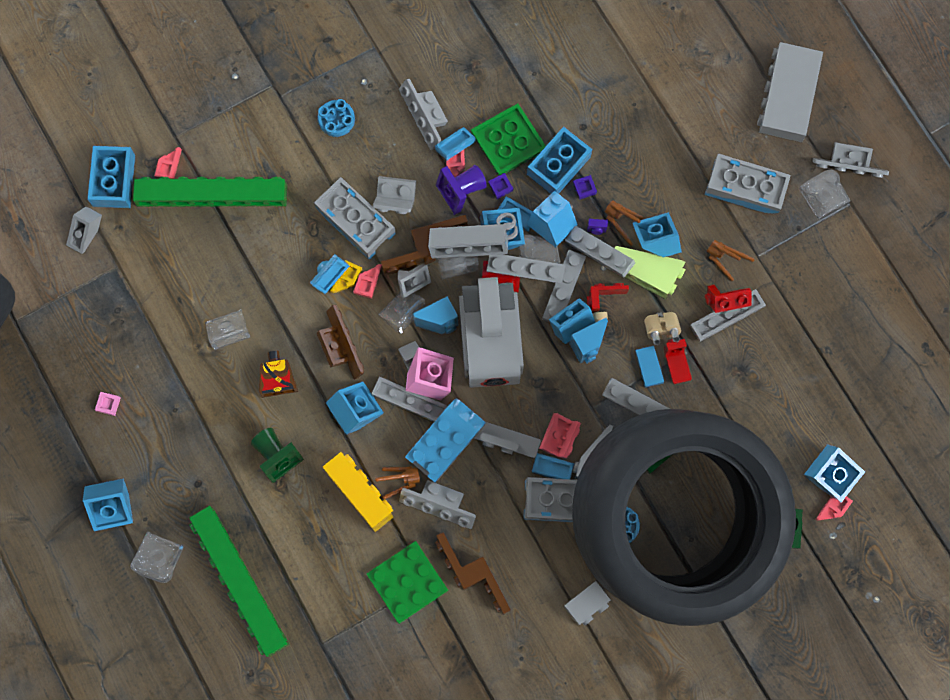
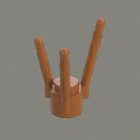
[605,200,643,246]
[707,240,754,281]
[375,466,420,499]

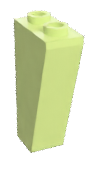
[606,246,686,299]

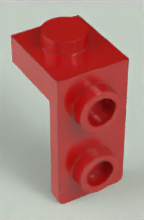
[586,283,629,313]
[705,285,752,313]
[663,339,692,384]

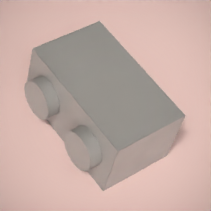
[564,581,610,626]

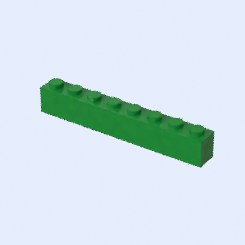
[133,177,287,207]
[189,506,290,657]

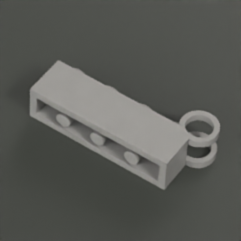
[428,213,518,258]

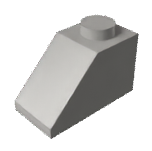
[66,207,102,254]

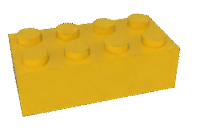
[323,452,393,532]

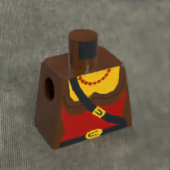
[259,351,298,398]

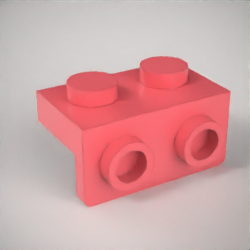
[539,413,581,458]

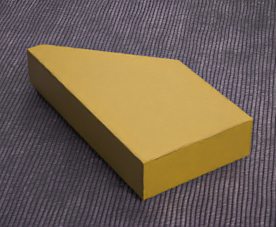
[330,260,362,294]

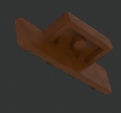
[317,304,364,380]

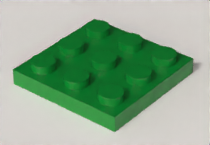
[471,103,546,176]
[367,541,449,624]

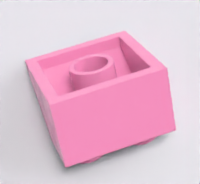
[406,347,454,401]

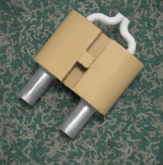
[644,312,681,345]

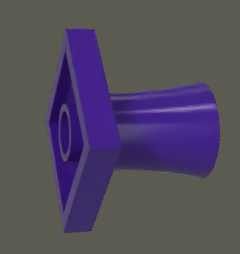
[436,165,487,215]

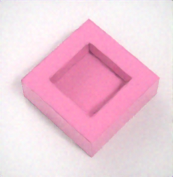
[95,392,121,416]

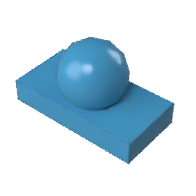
[310,254,349,294]

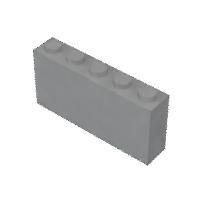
[757,42,823,142]

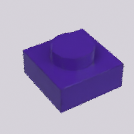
[488,173,513,199]
[573,175,597,200]
[587,219,608,235]

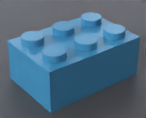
[527,127,592,194]
[88,146,135,208]

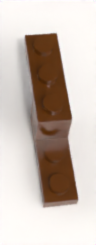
[381,215,468,274]
[435,532,511,615]

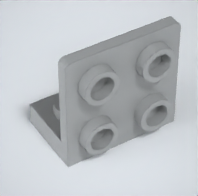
[373,176,416,214]

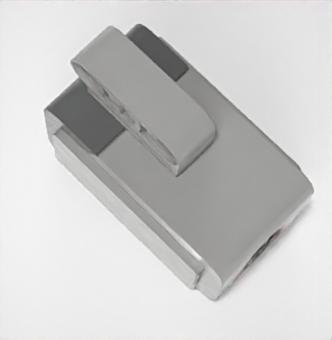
[459,277,524,388]

